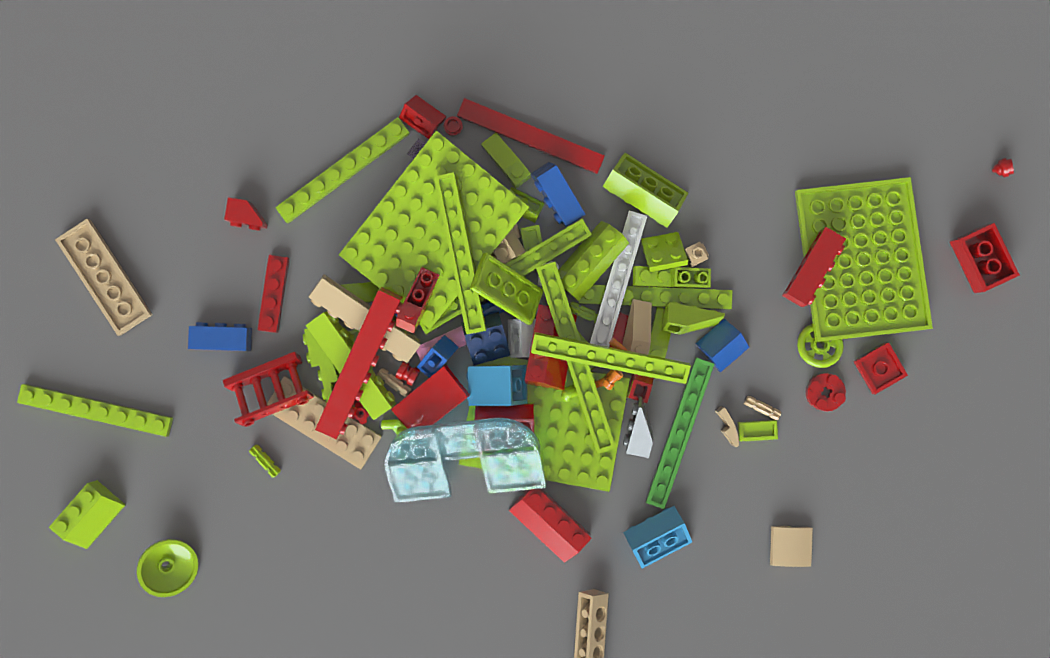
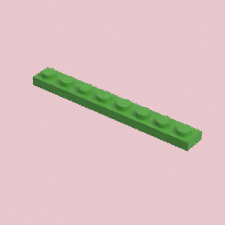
[645,357,714,509]

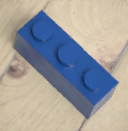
[188,322,252,351]

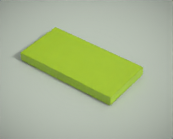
[470,253,544,325]

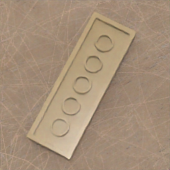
[55,219,153,336]
[267,376,382,469]

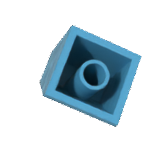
[466,365,527,406]

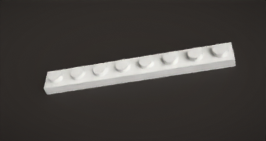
[590,210,647,347]

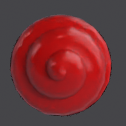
[992,158,1014,177]

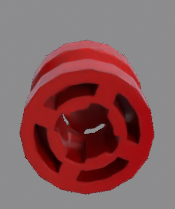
[395,361,421,386]

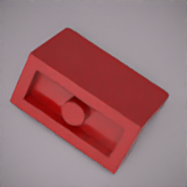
[399,95,446,139]

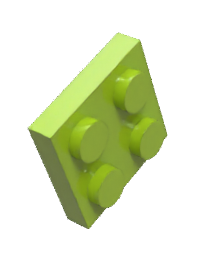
[641,232,688,272]

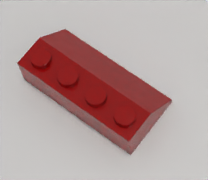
[525,305,577,390]
[509,482,592,563]

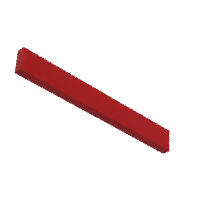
[457,98,605,174]

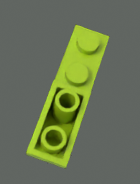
[633,266,711,288]
[303,328,340,402]

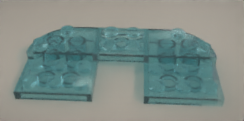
[385,418,546,503]

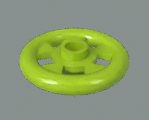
[797,324,844,368]

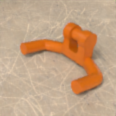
[594,338,627,390]

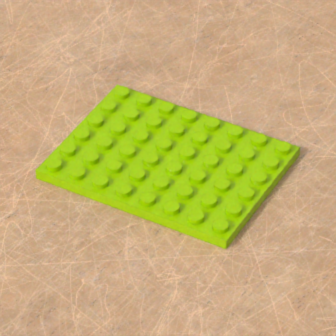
[339,131,529,329]
[795,177,933,342]
[459,356,630,492]

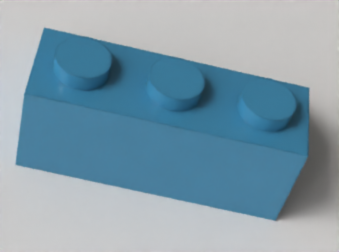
[623,506,692,568]

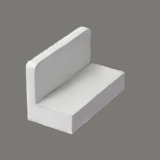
[508,319,536,358]

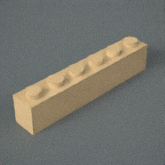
[309,274,421,363]

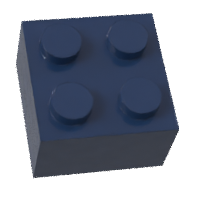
[461,312,511,366]

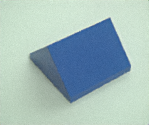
[695,319,750,372]

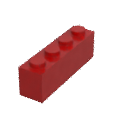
[782,227,846,307]

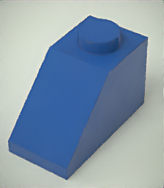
[417,335,459,378]

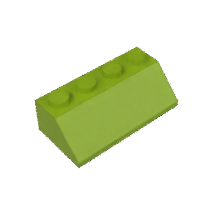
[603,153,688,227]
[558,221,629,301]

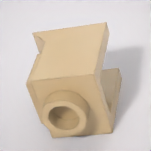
[684,242,709,268]

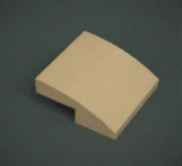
[770,526,813,567]

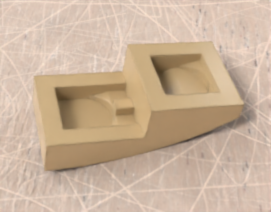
[715,406,739,447]

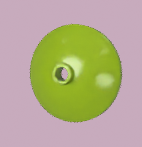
[136,539,198,597]

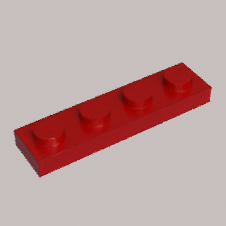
[257,255,289,333]

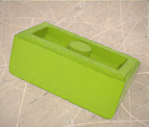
[510,187,545,223]

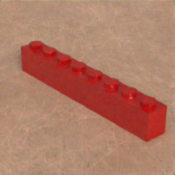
[315,287,403,440]

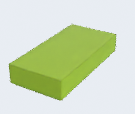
[737,420,778,442]

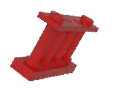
[223,351,314,427]

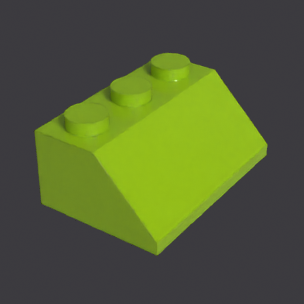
[49,480,126,549]

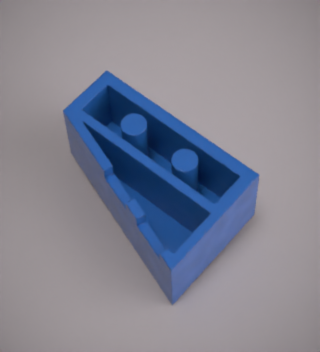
[531,162,586,227]

